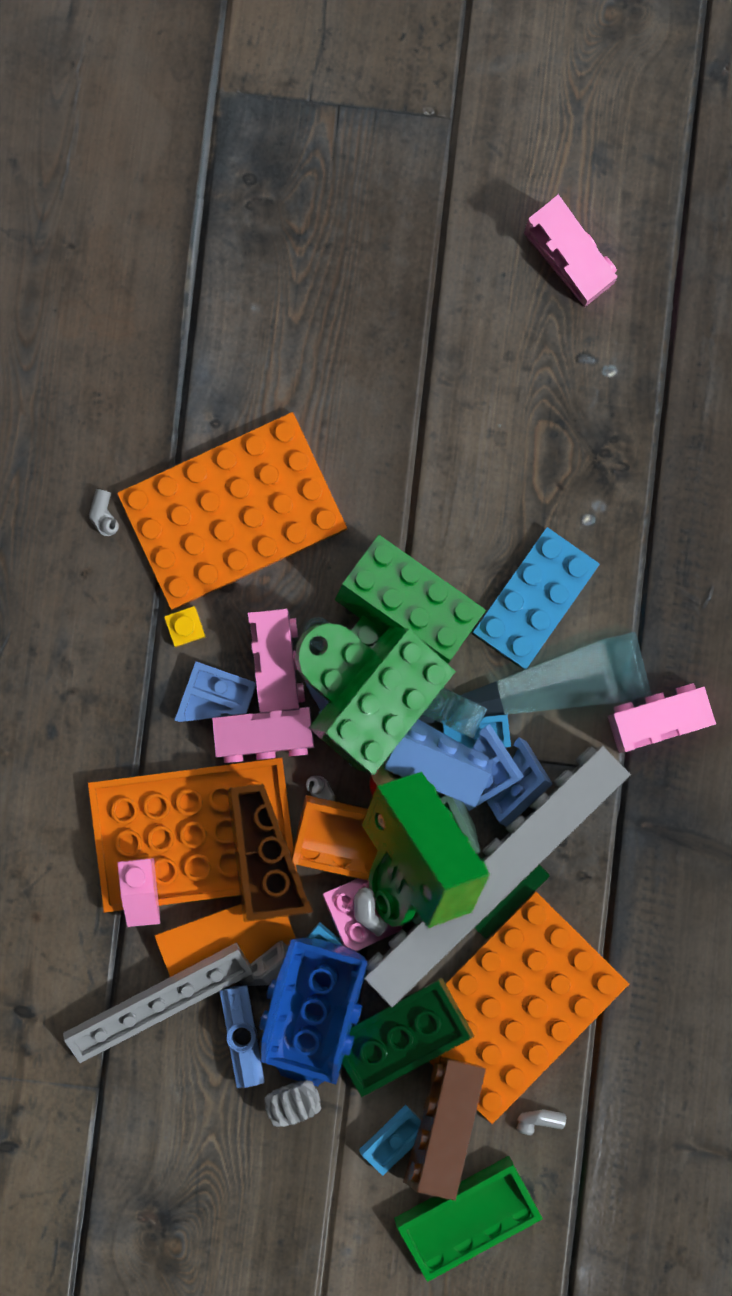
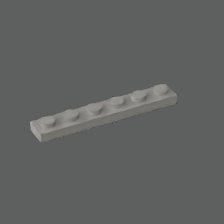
[63,943,253,1063]

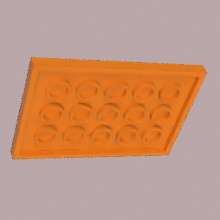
[117,412,347,611]
[88,758,297,913]
[429,891,629,1124]

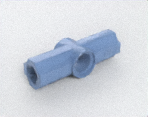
[220,985,265,1088]

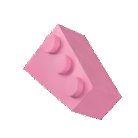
[524,194,617,307]
[248,609,305,713]
[608,683,716,753]
[212,707,314,763]

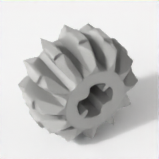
[264,1080,321,1127]

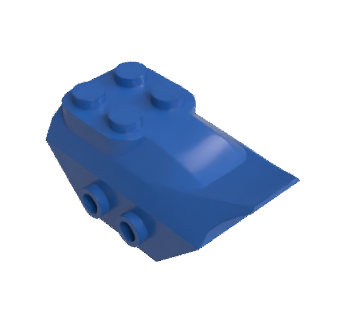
[259,938,368,1087]

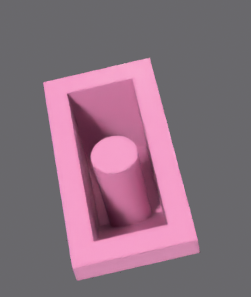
[118,858,161,927]

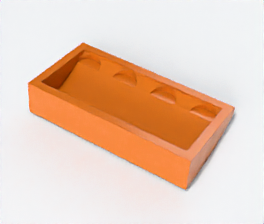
[292,795,378,880]
[155,904,297,977]

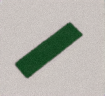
[474,864,550,939]

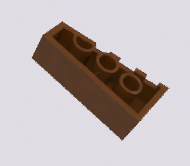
[227,784,313,922]
[403,1056,486,1201]

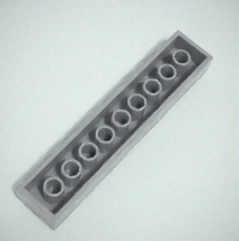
[364,746,631,1007]

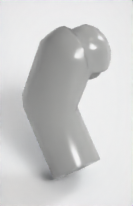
[89,489,119,536]
[306,776,335,801]
[354,887,388,937]
[516,1109,566,1135]

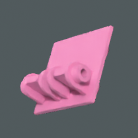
[322,878,402,951]

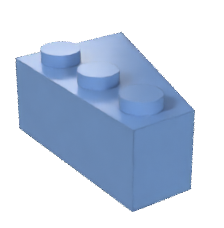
[384,719,493,807]

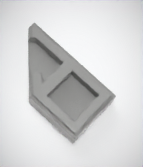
[238,940,288,986]

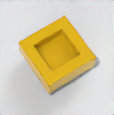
[164,606,206,648]

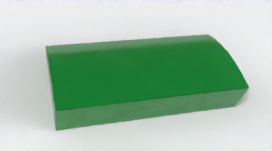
[394,1156,543,1282]

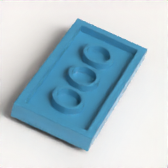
[473,527,600,670]

